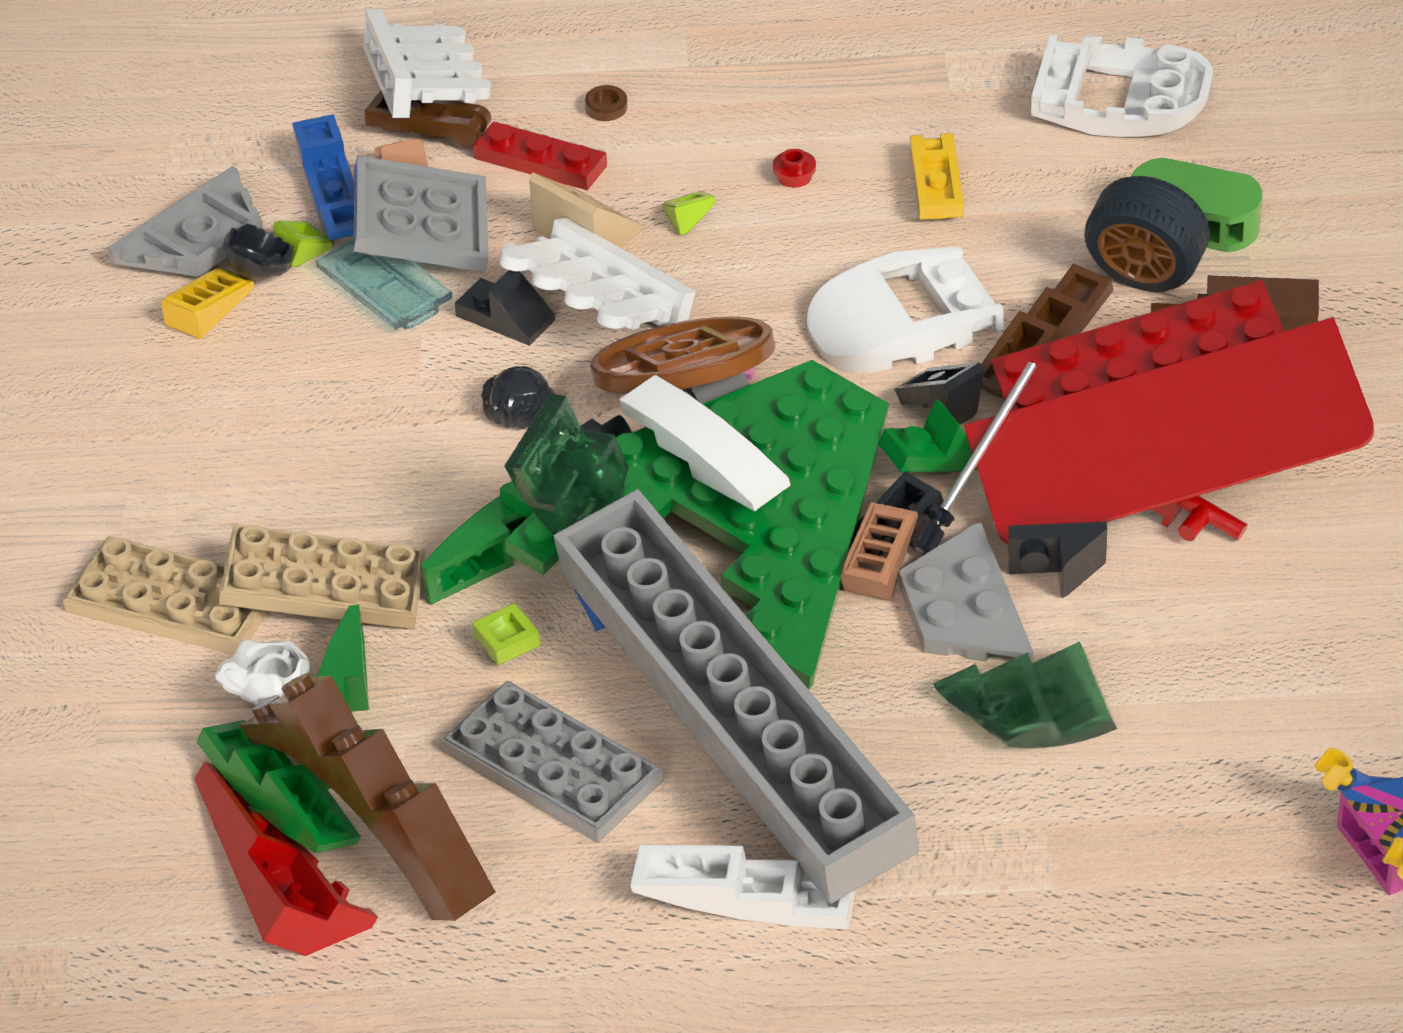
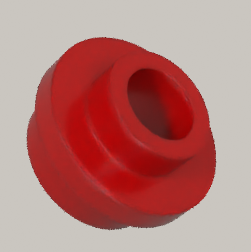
[773,148,816,188]

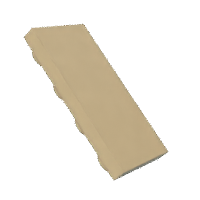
[219,524,426,630]
[63,536,269,655]

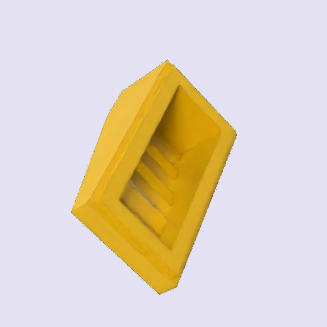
[161,268,254,339]

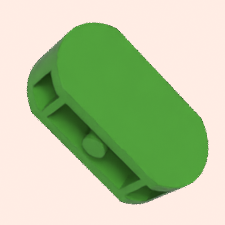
[1131,158,1262,252]

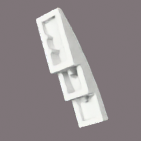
[619,375,790,511]
[630,845,856,930]

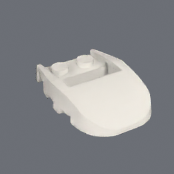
[1031,35,1213,137]
[806,247,1004,373]

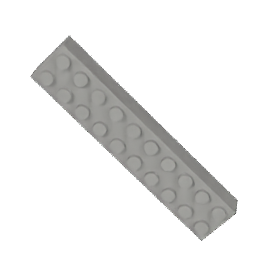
[553,489,919,904]

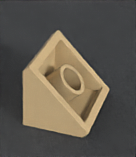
[529,172,643,248]

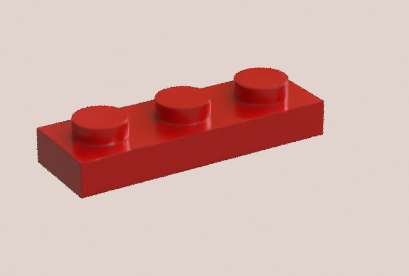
[473,121,607,191]

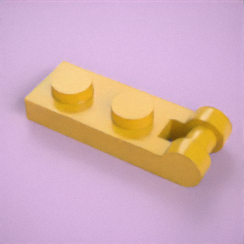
[910,133,964,220]

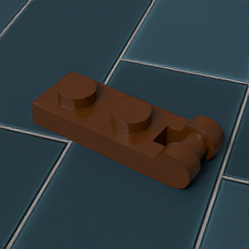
[365,91,491,147]

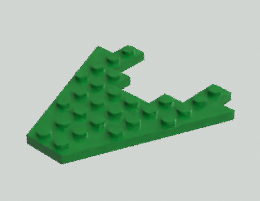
[500,360,889,690]

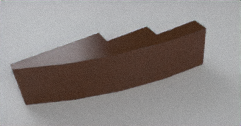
[981,263,1114,398]

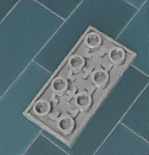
[441,680,664,843]

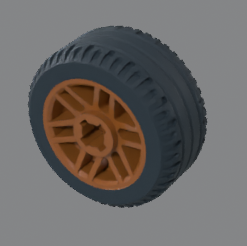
[1084,176,1210,291]

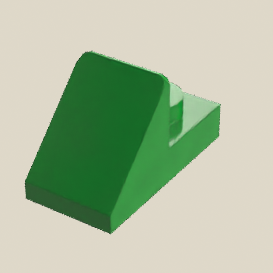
[878,399,977,472]

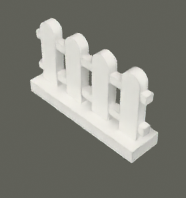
[363,9,491,118]
[500,217,696,330]

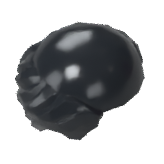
[223,223,293,281]
[481,366,556,429]

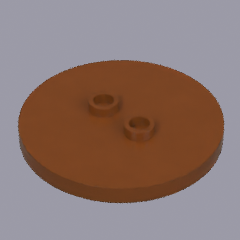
[590,316,776,394]

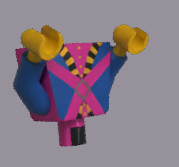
[1314,748,1403,896]

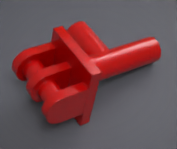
[1152,496,1248,541]

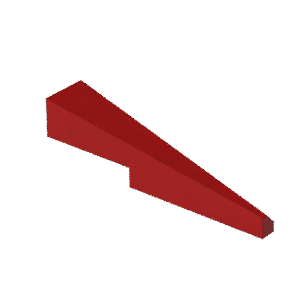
[194,761,378,956]

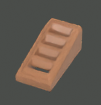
[840,502,918,601]

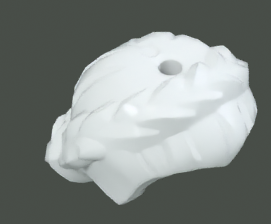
[215,640,312,705]

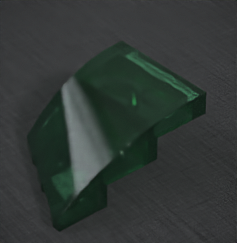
[504,393,629,535]
[933,641,1117,748]

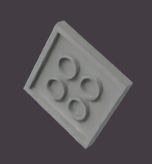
[353,155,488,272]

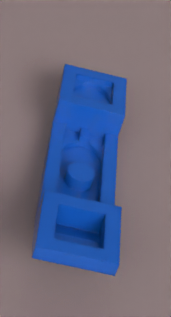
[292,114,354,240]

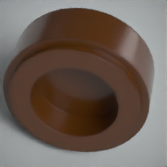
[585,85,628,121]

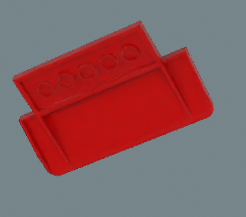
[964,280,1375,544]

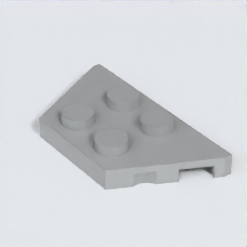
[107,166,263,277]
[899,523,1034,668]

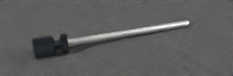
[909,362,1037,555]

